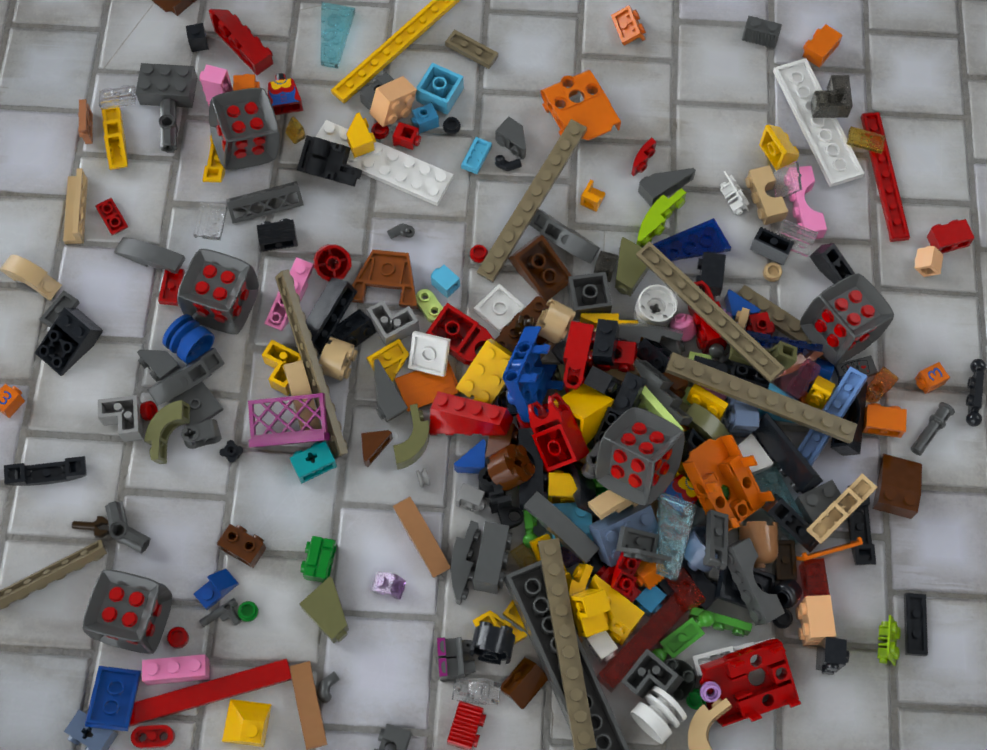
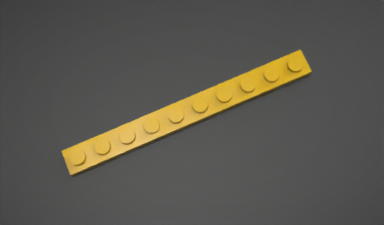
[331,0,460,103]

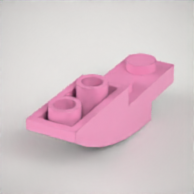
[264,257,314,331]

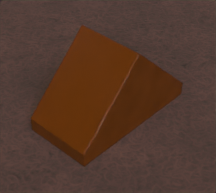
[361,430,393,467]

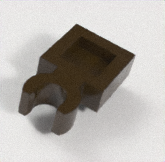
[514,315,535,337]

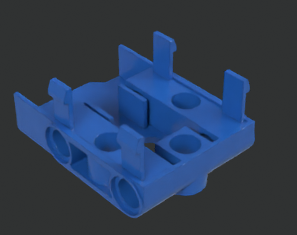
[502,326,565,422]

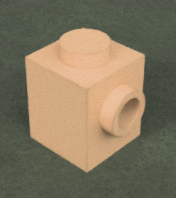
[914,246,943,277]

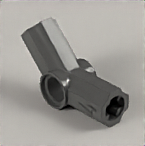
[105,501,151,554]

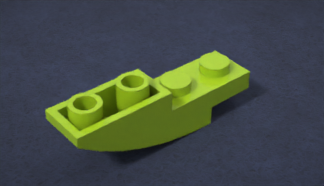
[637,188,686,247]

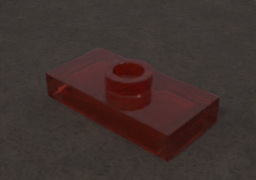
[665,567,705,610]

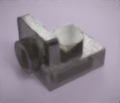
[594,251,618,282]

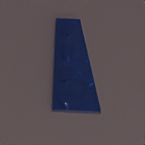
[653,218,731,261]
[745,330,823,354]

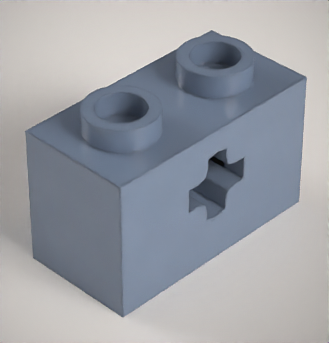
[64,710,118,750]

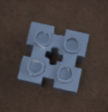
[723,396,759,438]

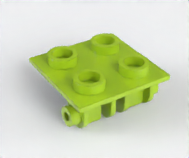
[877,615,901,666]

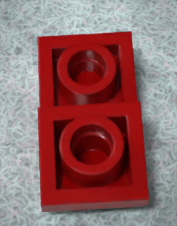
[631,137,657,176]
[95,198,128,235]
[611,552,641,597]

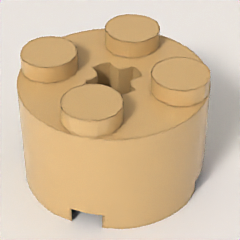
[536,298,576,343]
[319,337,358,381]

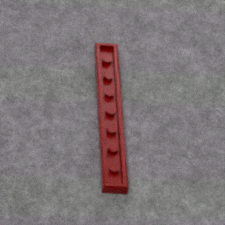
[861,112,910,242]
[129,659,292,727]

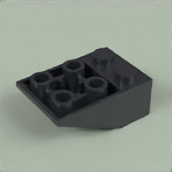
[35,307,103,376]

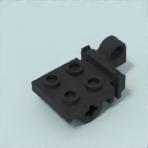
[297,135,362,187]
[478,456,524,529]

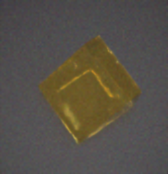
[285,116,306,144]

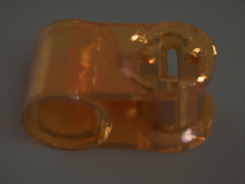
[866,366,899,403]

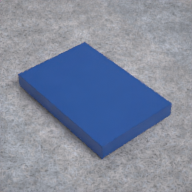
[85,666,141,732]

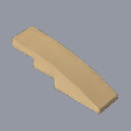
[283,360,321,430]
[806,473,878,544]
[588,490,639,520]

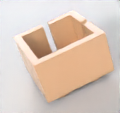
[369,76,417,127]
[795,595,836,646]

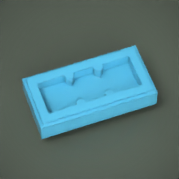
[461,137,492,175]

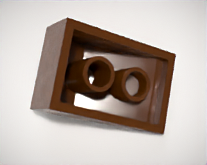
[508,235,572,302]
[872,454,922,519]

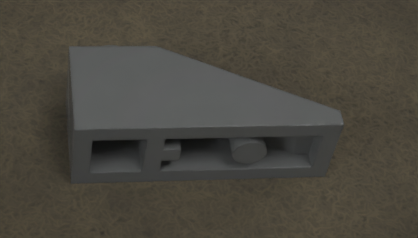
[638,168,696,207]
[373,358,408,422]

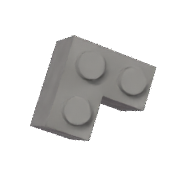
[367,300,420,346]
[98,395,144,442]

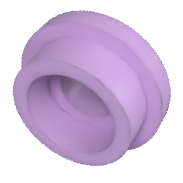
[700,681,721,703]

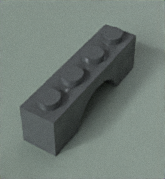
[727,538,785,626]

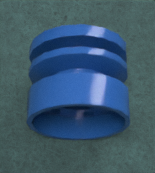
[162,314,215,364]

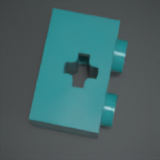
[290,441,337,484]

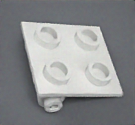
[720,171,750,215]

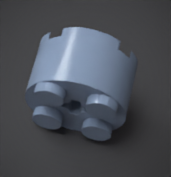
[677,525,718,572]

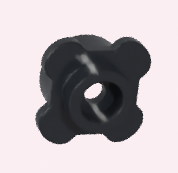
[219,440,243,463]

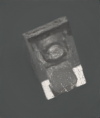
[452,678,501,705]

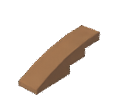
[392,496,451,578]
[290,661,328,750]

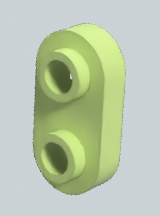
[416,289,443,323]

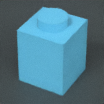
[431,265,460,298]

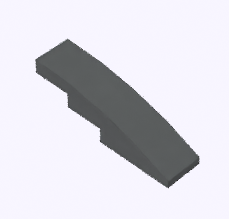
[114,237,185,274]
[618,323,683,344]
[634,359,693,425]
[524,491,599,564]

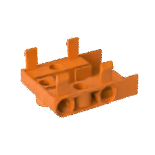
[541,70,621,141]
[682,434,775,532]

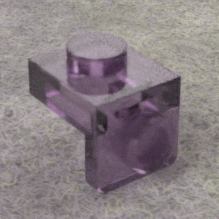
[370,571,406,599]

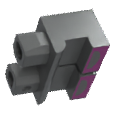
[437,637,476,681]

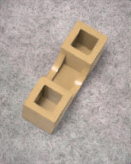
[745,165,788,225]

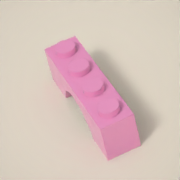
[785,166,827,241]

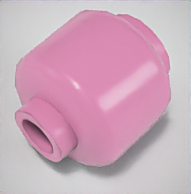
[670,313,697,342]

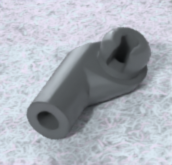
[387,223,415,239]
[317,672,340,703]

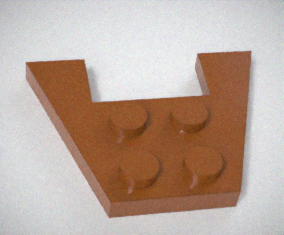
[352,249,418,309]

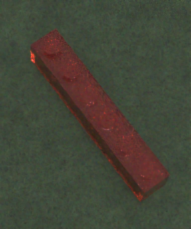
[597,586,697,693]

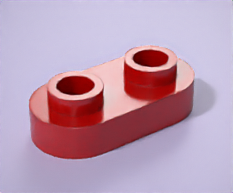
[131,725,175,749]

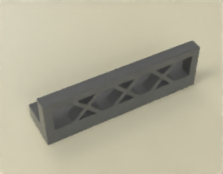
[226,181,304,224]

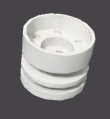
[633,284,678,327]
[630,686,687,744]

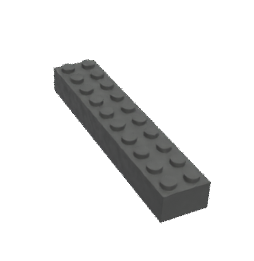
[504,560,630,750]

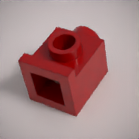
[392,122,421,150]

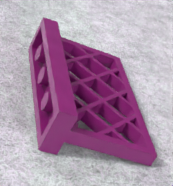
[248,393,330,448]

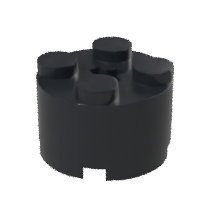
[469,621,515,665]

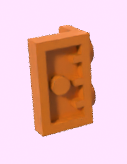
[611,5,646,46]

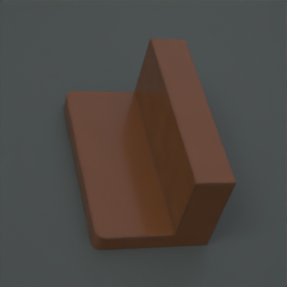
[498,657,548,709]

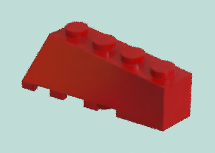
[209,9,273,75]
[429,391,513,436]

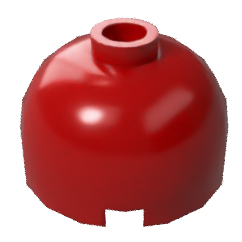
[314,244,352,281]

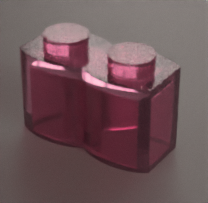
[786,359,821,401]

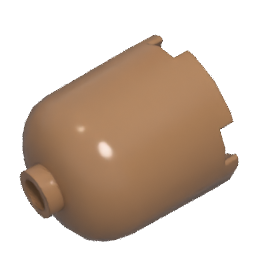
[738,521,778,569]

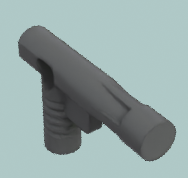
[199,598,241,627]

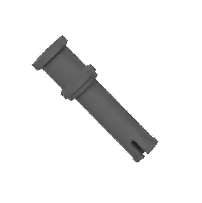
[910,402,955,456]

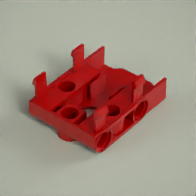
[699,639,801,727]

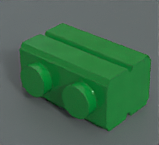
[300,536,337,583]

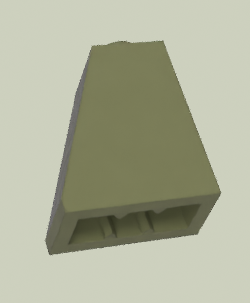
[615,237,649,297]
[299,577,349,643]

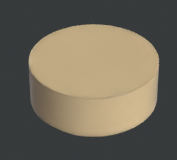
[763,262,782,282]

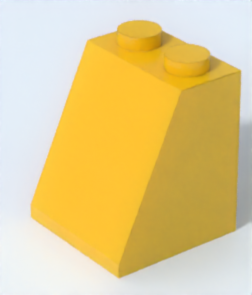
[554,383,614,445]

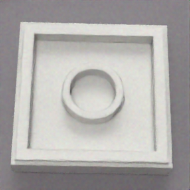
[473,284,526,334]
[408,331,451,377]

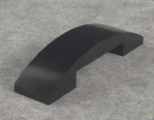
[4,456,87,486]
[562,462,597,514]
[847,486,876,565]

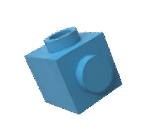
[410,103,439,134]
[634,585,667,617]

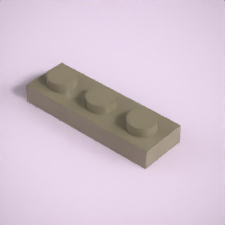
[445,29,498,69]

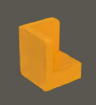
[580,179,605,212]

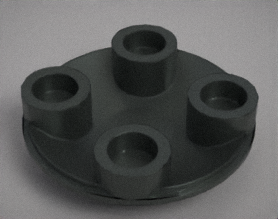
[655,658,696,701]

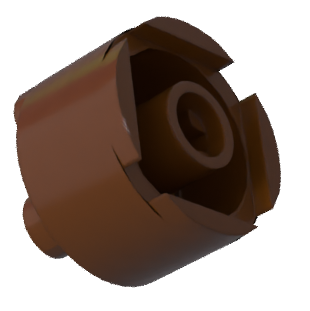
[487,444,535,491]

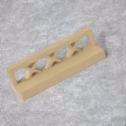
[63,168,88,244]

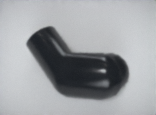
[495,155,522,171]

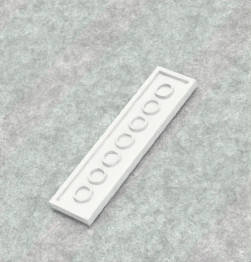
[773,58,865,187]
[316,120,454,206]

